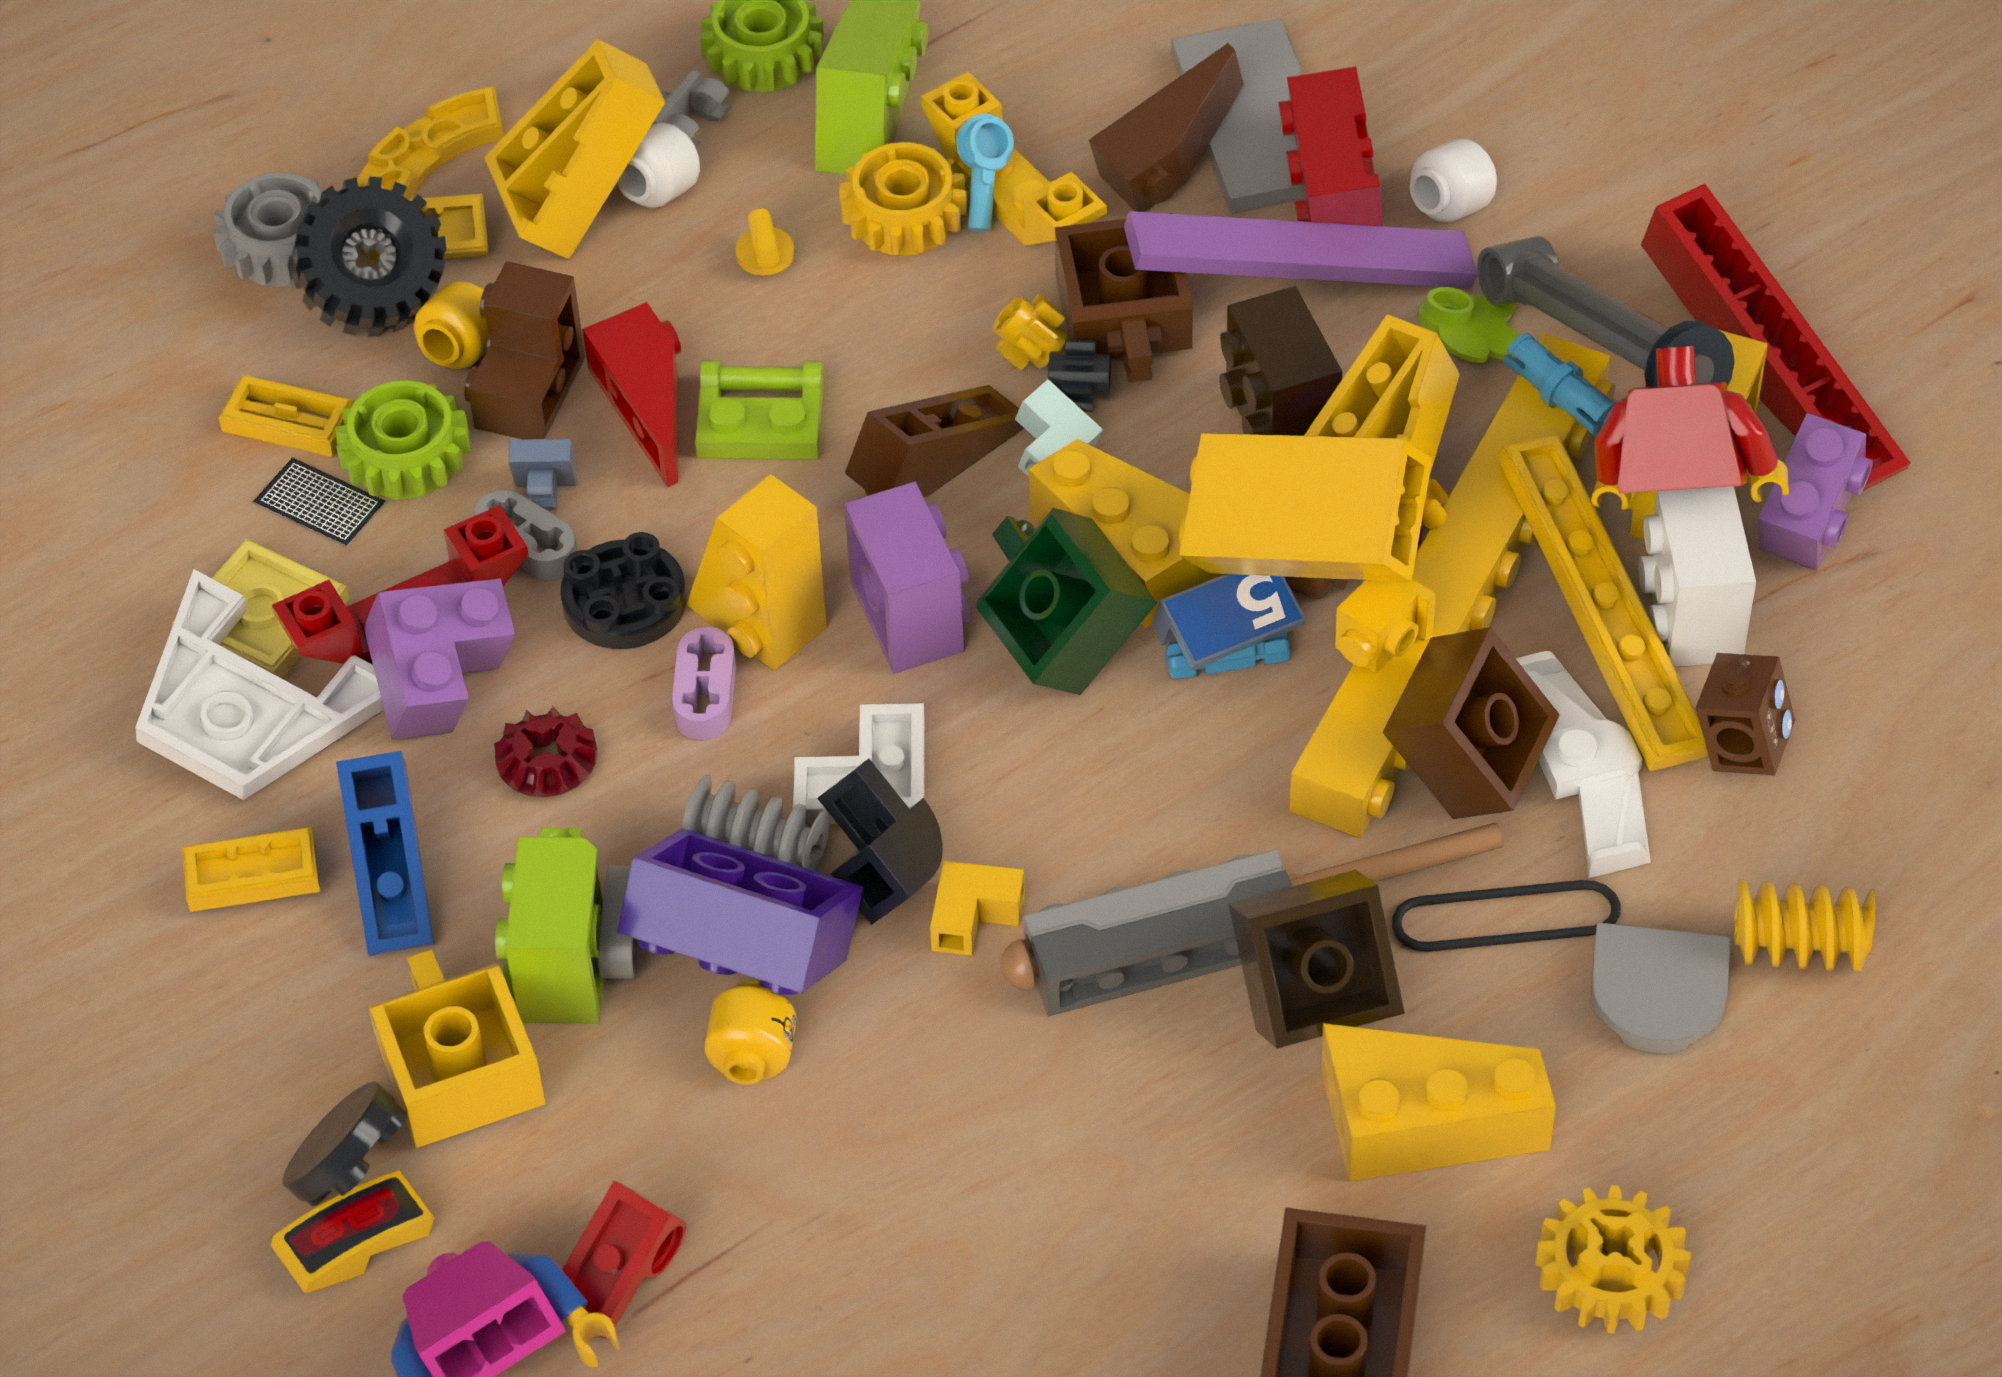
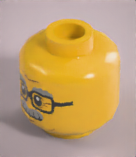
[704,981,797,1085]

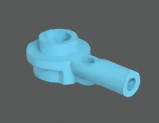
[956,113,1014,232]

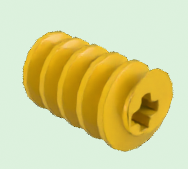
[1733,879,1876,973]

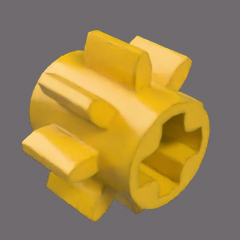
[992,294,1067,371]

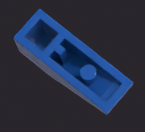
[336,751,434,956]

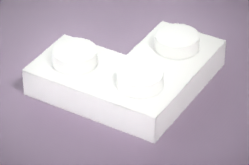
[793,703,925,824]

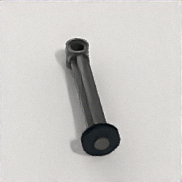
[1477,236,1735,387]

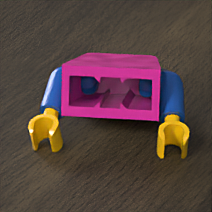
[391,1241,620,1377]

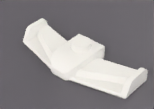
[1516,651,1651,879]

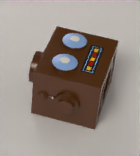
[1696,653,1795,776]

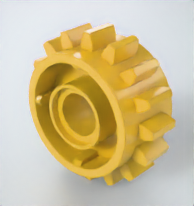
[839,142,967,256]

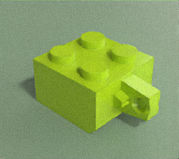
[495,827,604,1024]

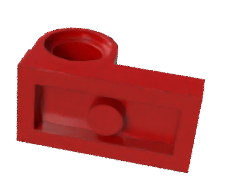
[562,1180,687,1339]

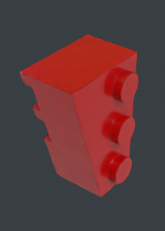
[1278,66,1383,226]

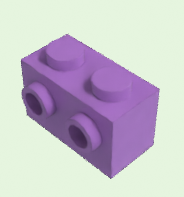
[1758,413,1873,570]

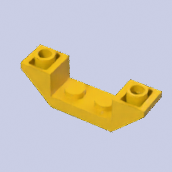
[921,71,1107,246]

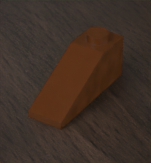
[1089,43,1244,212]
[845,385,1024,498]

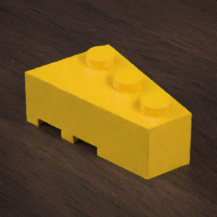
[1028,439,1225,629]

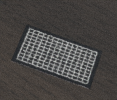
[253,457,386,546]

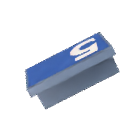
[1151,574,1306,670]

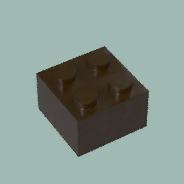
[1219,286,1343,436]
[1228,870,1405,1049]

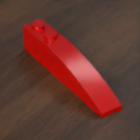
[1641,183,1911,491]

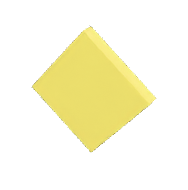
[172,539,350,679]

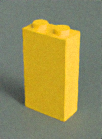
[1179,433,1433,582]

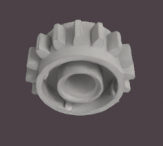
[213,173,322,287]

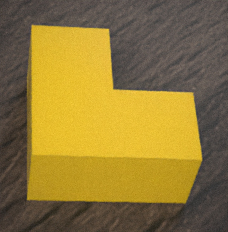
[930,861,1025,956]

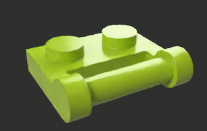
[695,360,824,460]

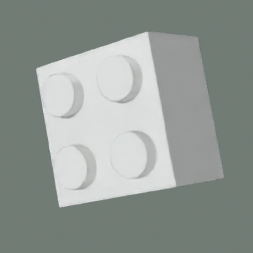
[1638,486,1756,667]

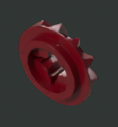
[494,706,598,797]

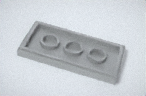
[1171,18,1305,213]

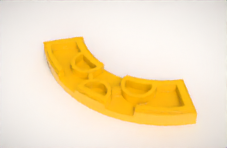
[357,86,504,199]

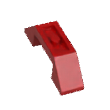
[272,505,529,665]

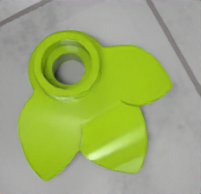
[1417,287,1521,363]

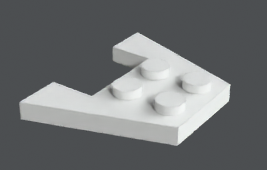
[135,569,384,800]

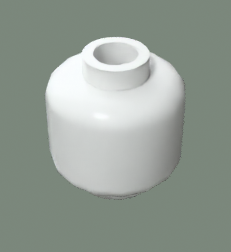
[617,122,700,208]
[1410,139,1497,223]

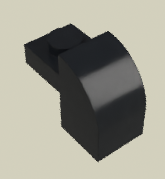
[817,758,943,925]

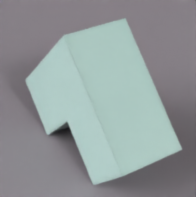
[1015,379,1103,476]

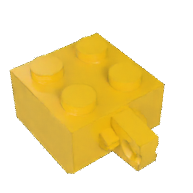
[368,949,546,1149]

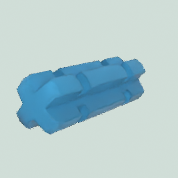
[1165,632,1290,679]

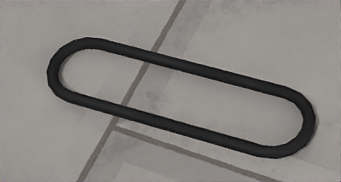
[1392,880,1621,952]

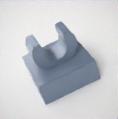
[508,439,577,510]

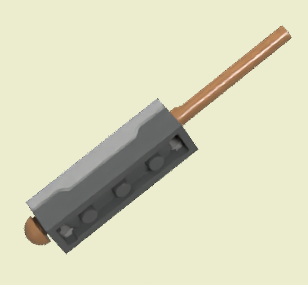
[1001,823,1503,1017]

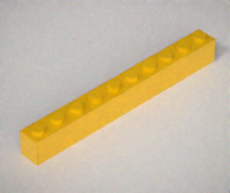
[1289,333,1615,839]

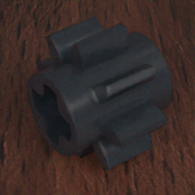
[1048,338,1111,412]

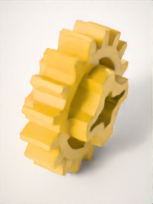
[1535,1185,1691,1334]

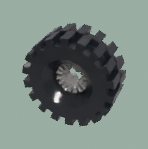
[291,176,447,337]

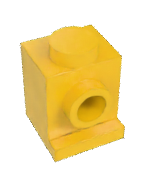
[1335,579,1436,674]

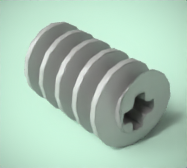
[682,774,831,871]

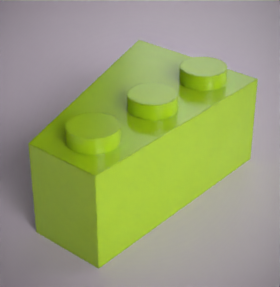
[815,0,928,175]

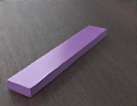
[1124,211,1477,288]

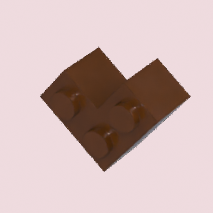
[464,261,585,439]

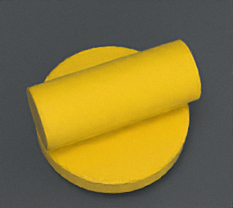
[735,208,795,276]

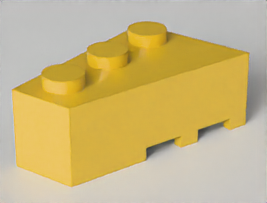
[484,39,665,260]
[1304,314,1460,473]
[686,474,827,671]
[1321,1023,1556,1182]

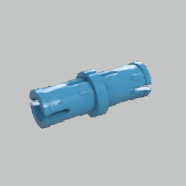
[1503,333,1616,437]

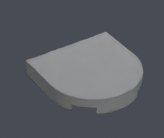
[1591,923,1731,1054]

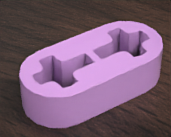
[672,626,736,741]

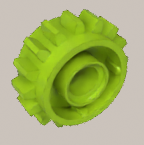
[700,0,824,92]
[335,380,471,500]

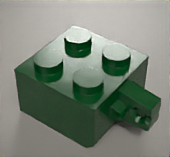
[976,508,1157,695]

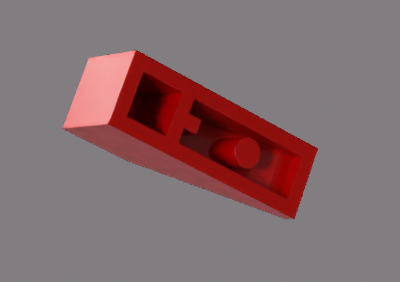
[582,302,682,488]

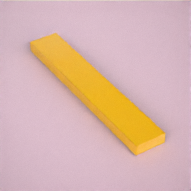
[1497,433,1708,772]

